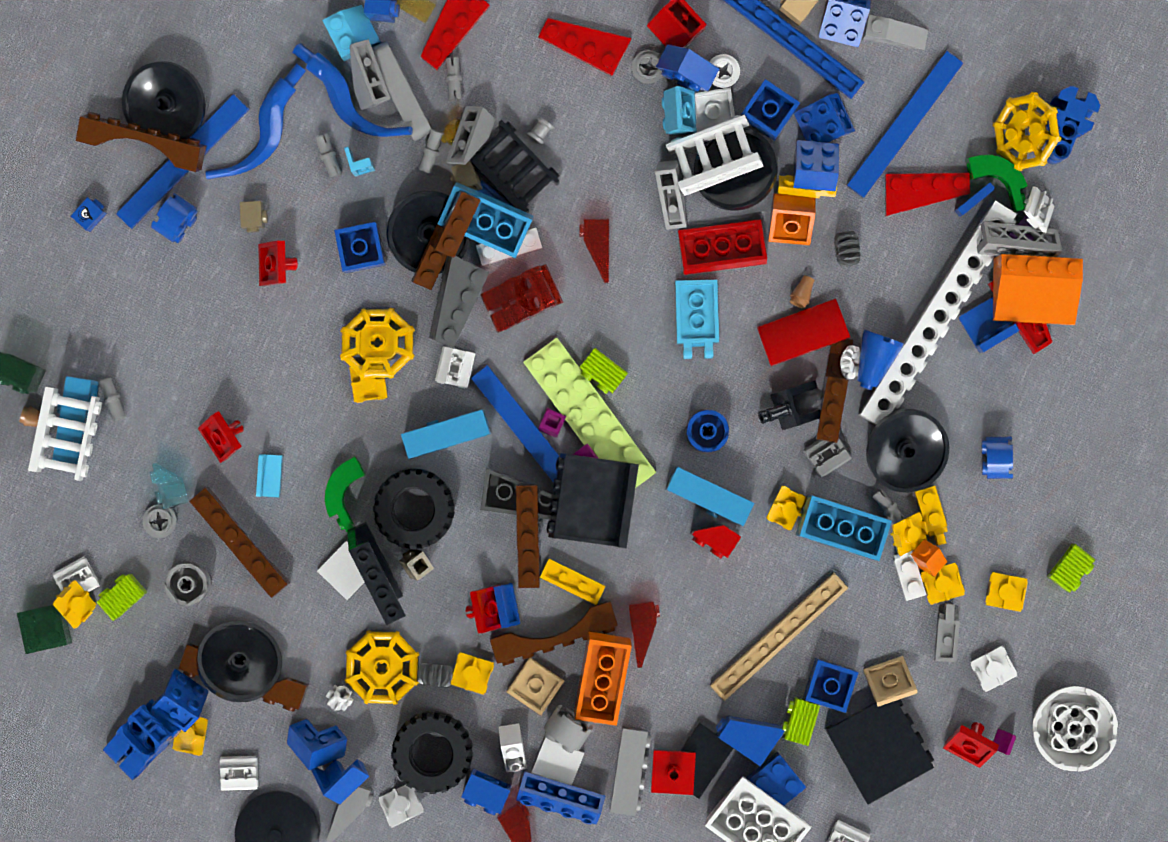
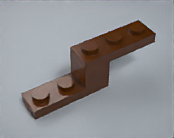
[411,190,481,290]
[816,339,853,443]
[516,485,540,588]

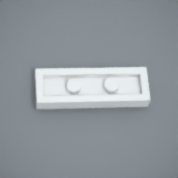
[476,228,542,266]

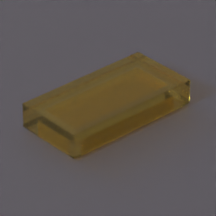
[397,0,436,24]

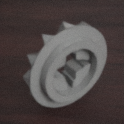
[632,50,663,84]
[143,504,177,538]

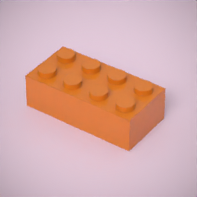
[574,632,632,726]

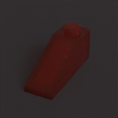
[579,219,609,284]
[628,601,660,668]
[497,802,532,842]

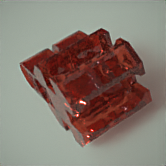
[480,264,563,333]

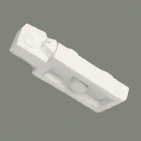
[893,548,926,601]

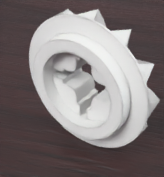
[710,54,740,88]
[840,345,860,379]

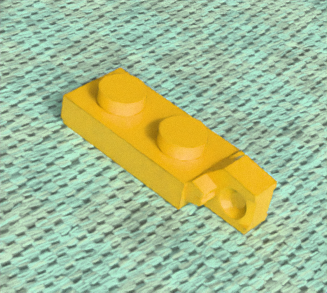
[778,175,837,198]
[915,486,948,546]

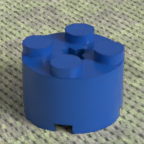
[151,193,198,244]
[686,410,729,452]
[981,436,1013,479]

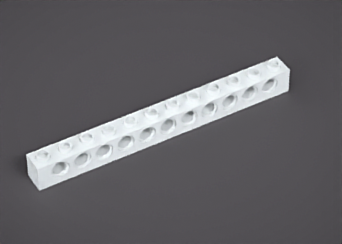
[858,201,1017,426]

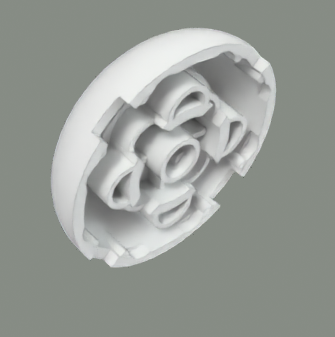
[1032,686,1118,772]

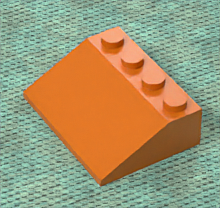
[993,254,1083,325]

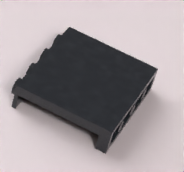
[546,453,639,548]
[347,522,406,625]
[824,699,935,805]

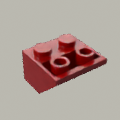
[647,0,707,48]
[690,524,741,559]

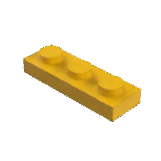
[540,558,606,605]

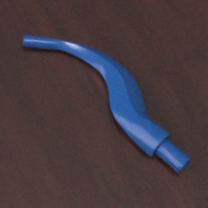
[292,43,413,137]
[205,63,306,179]

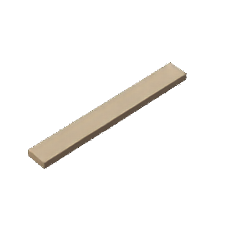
[710,572,848,701]

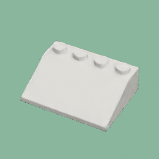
[705,776,812,842]

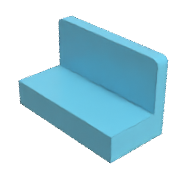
[344,147,375,177]
[256,454,283,497]

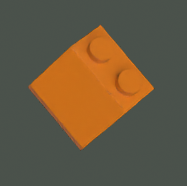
[768,193,816,245]

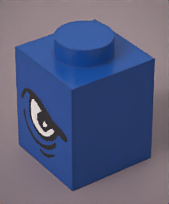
[71,197,107,232]

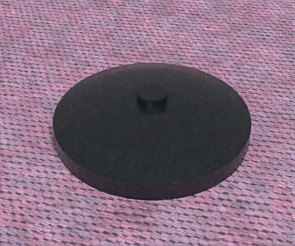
[122,61,206,140]
[694,128,778,211]
[387,190,470,274]
[866,409,950,493]
[196,621,282,702]
[235,791,320,842]

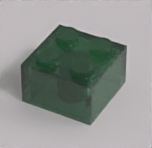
[0,351,46,394]
[17,605,72,654]

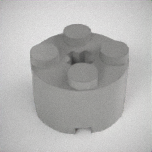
[165,562,211,606]
[544,705,593,753]

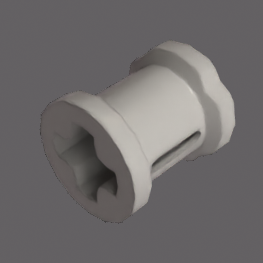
[527,117,554,145]

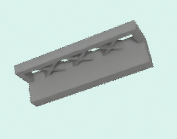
[977,221,1062,257]

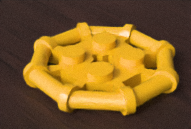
[992,92,1061,171]
[340,307,415,379]
[344,630,420,705]

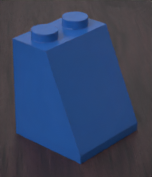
[715,715,785,767]

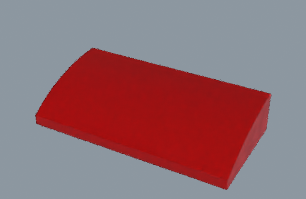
[678,219,767,275]
[757,299,850,367]

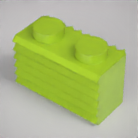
[579,348,628,394]
[1047,543,1096,593]
[96,573,147,621]
[782,697,820,746]

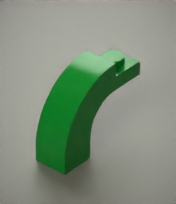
[965,155,1028,212]
[325,457,366,532]

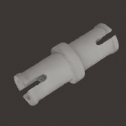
[445,57,462,101]
[418,129,444,173]
[315,134,342,178]
[99,378,126,422]
[872,489,906,524]

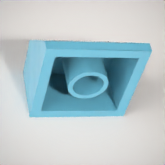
[322,5,381,61]
[662,86,697,135]

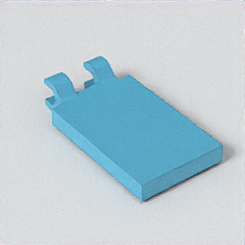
[675,280,719,359]

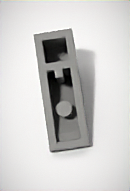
[863,15,928,51]
[350,39,390,110]
[446,106,495,165]
[655,160,687,230]
[326,785,374,842]

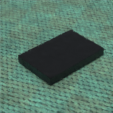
[680,722,734,799]

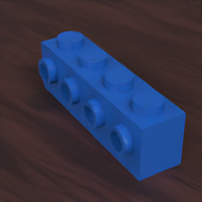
[516,772,606,825]

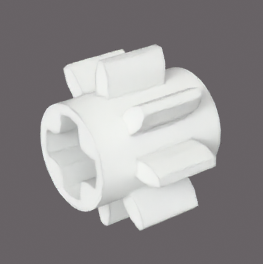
[326,685,353,711]

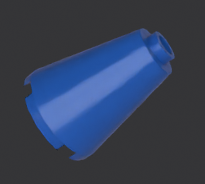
[857,330,904,390]

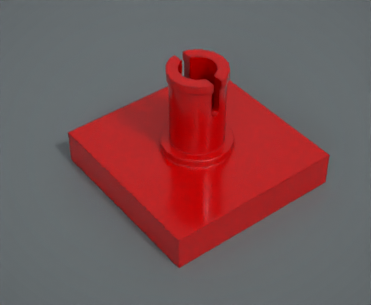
[258,240,298,286]
[198,411,244,463]
[465,584,501,634]
[943,722,999,768]
[651,749,696,795]

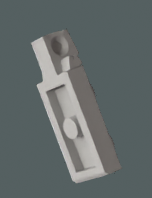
[934,603,960,663]

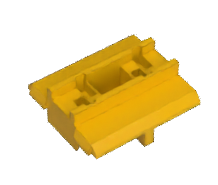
[349,364,388,403]
[766,486,807,530]
[890,512,928,556]
[921,563,965,605]
[985,572,1028,612]
[53,580,97,629]
[451,652,494,695]
[172,717,208,756]

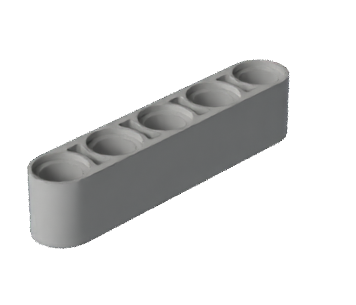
[372,41,431,141]

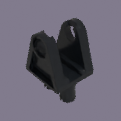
[758,380,821,430]

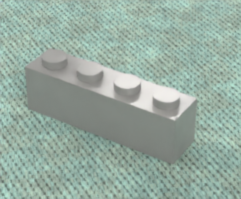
[610,726,651,816]

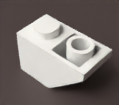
[499,723,527,772]

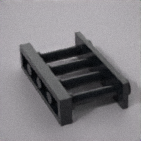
[470,120,560,213]

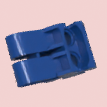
[1046,86,1101,164]
[103,699,181,780]

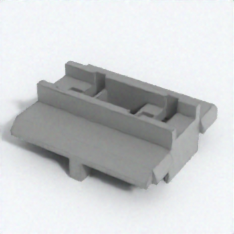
[804,437,851,478]

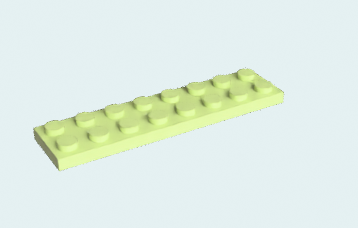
[523,338,656,488]

